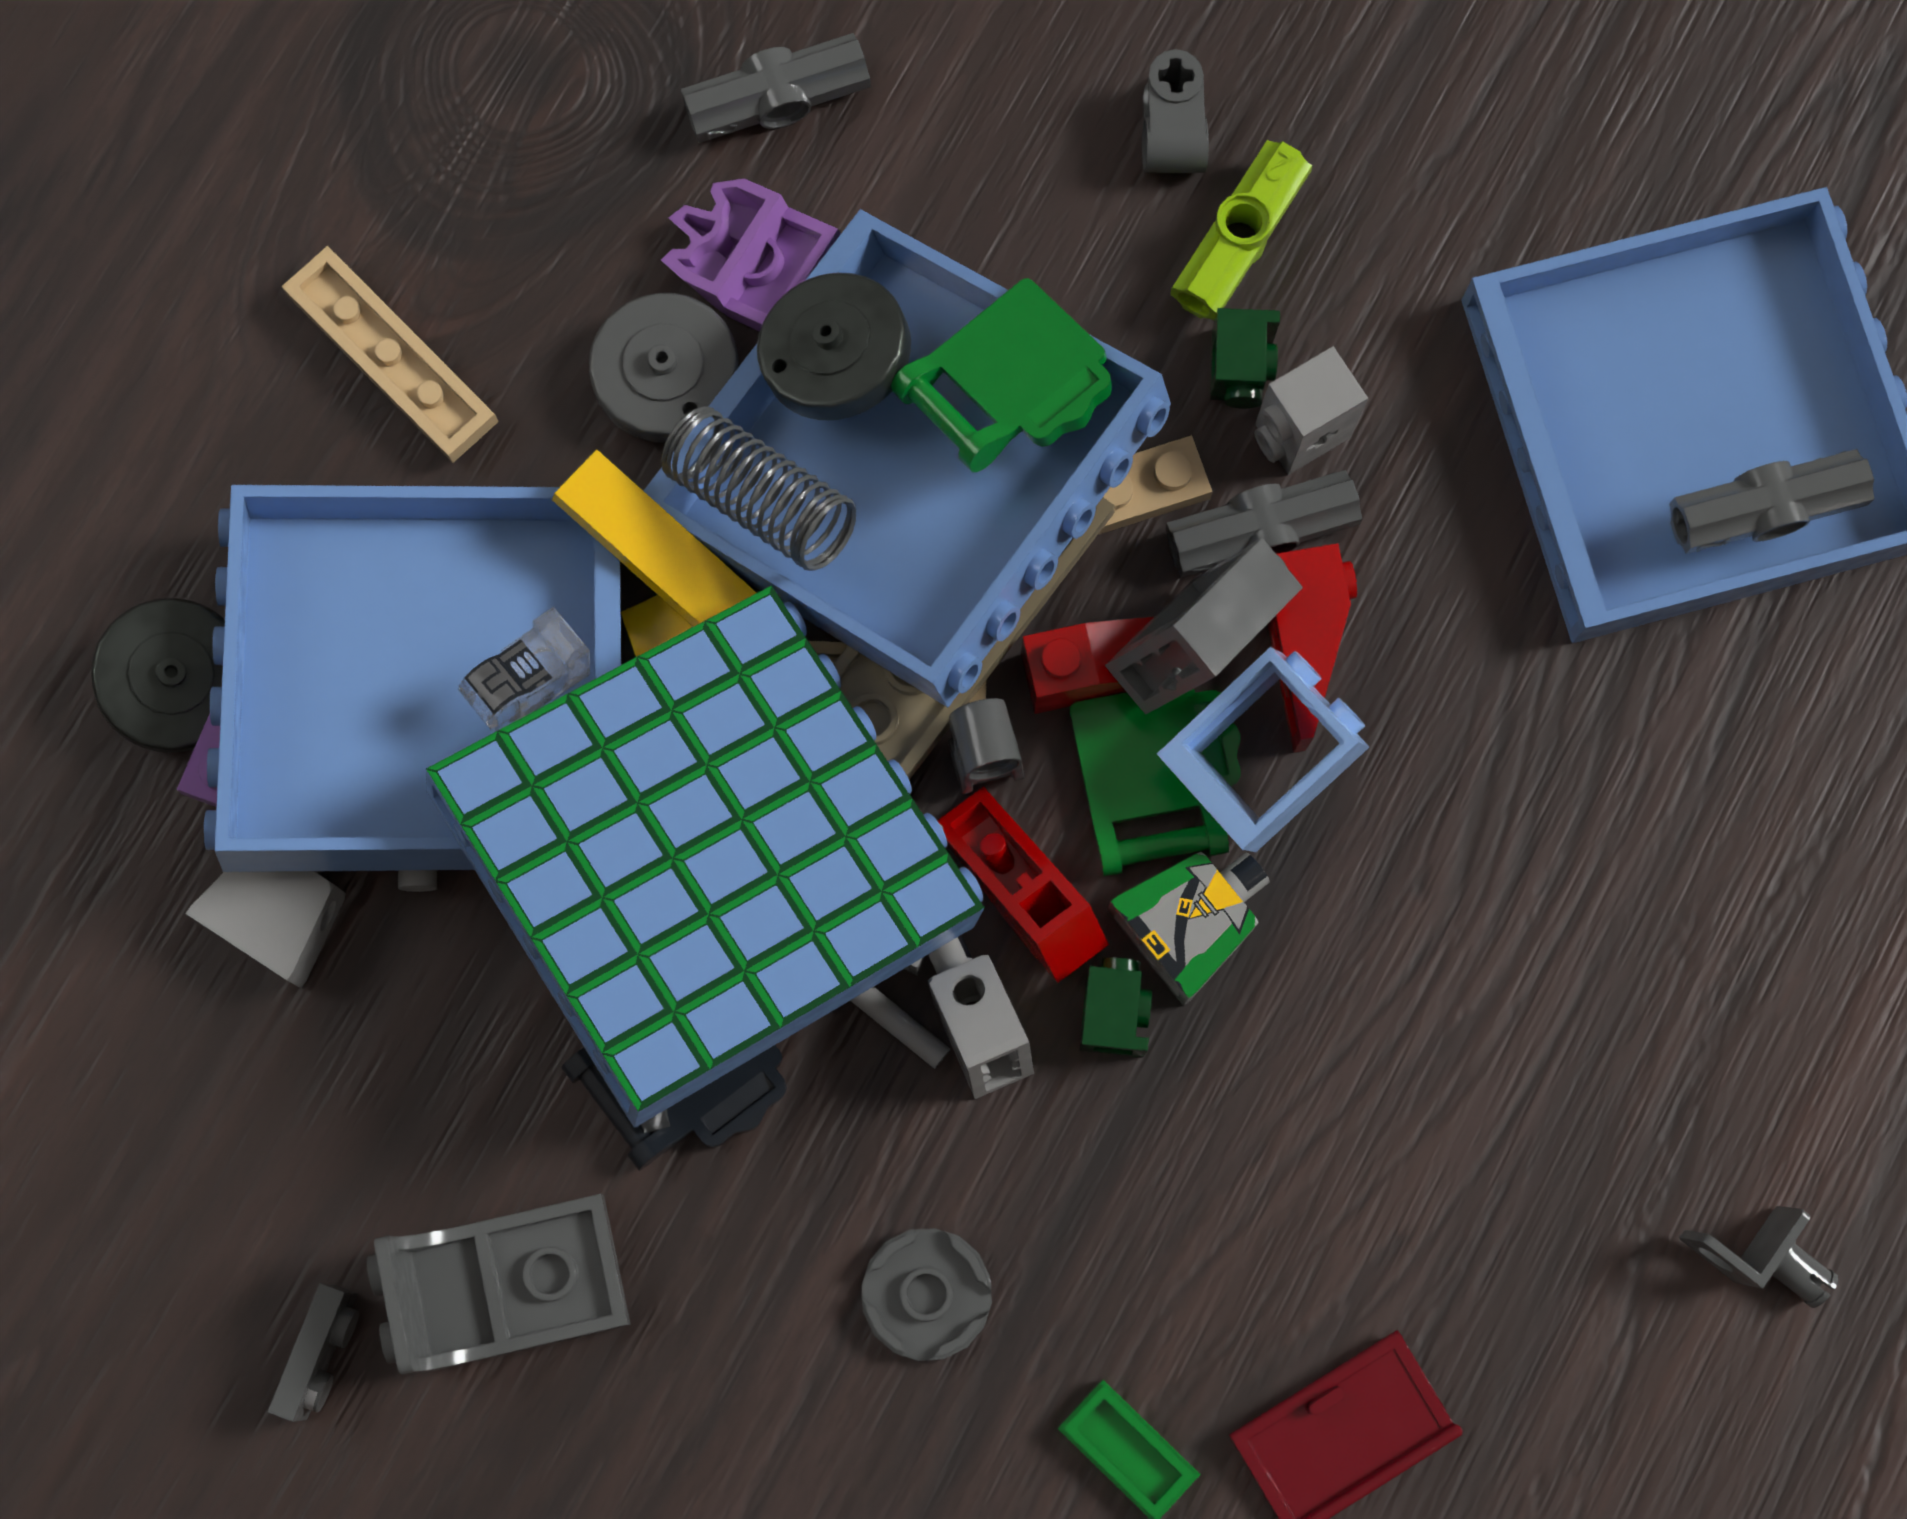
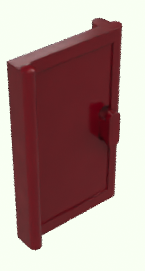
[1229,1330,1462,1519]

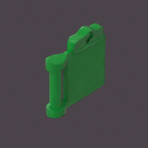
[891,278,1112,473]
[1069,689,1241,877]

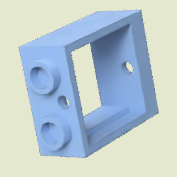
[1157,647,1369,852]

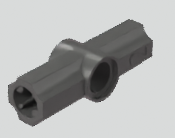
[681,33,871,143]
[1669,449,1874,554]
[1165,470,1363,578]

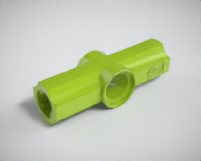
[1171,140,1312,321]

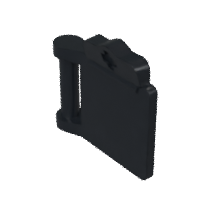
[562,1045,787,1171]

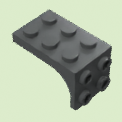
[367,1194,631,1375]

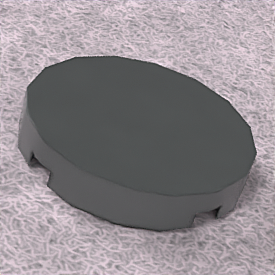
[861,1228,992,1361]

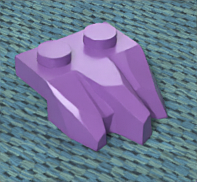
[661,178,841,331]

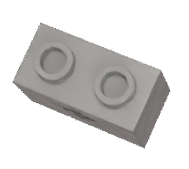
[1254,346,1368,475]

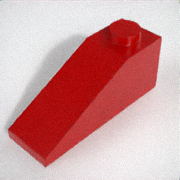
[1267,543,1357,753]
[1021,617,1154,714]
[937,786,1109,983]

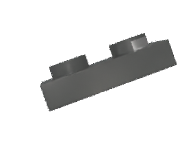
[268,1283,359,1422]

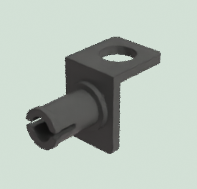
[1679,1206,1838,1308]

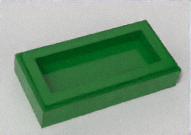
[1057,1380,1201,1519]

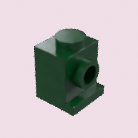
[1210,308,1280,409]
[1079,957,1152,1057]

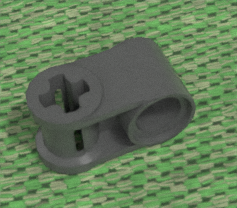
[1142,49,1209,174]
[948,698,1025,795]

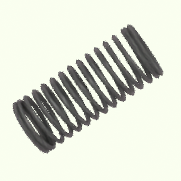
[661,406,856,571]

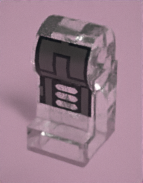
[458,606,590,732]

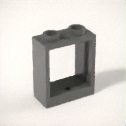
[1105,538,1303,715]

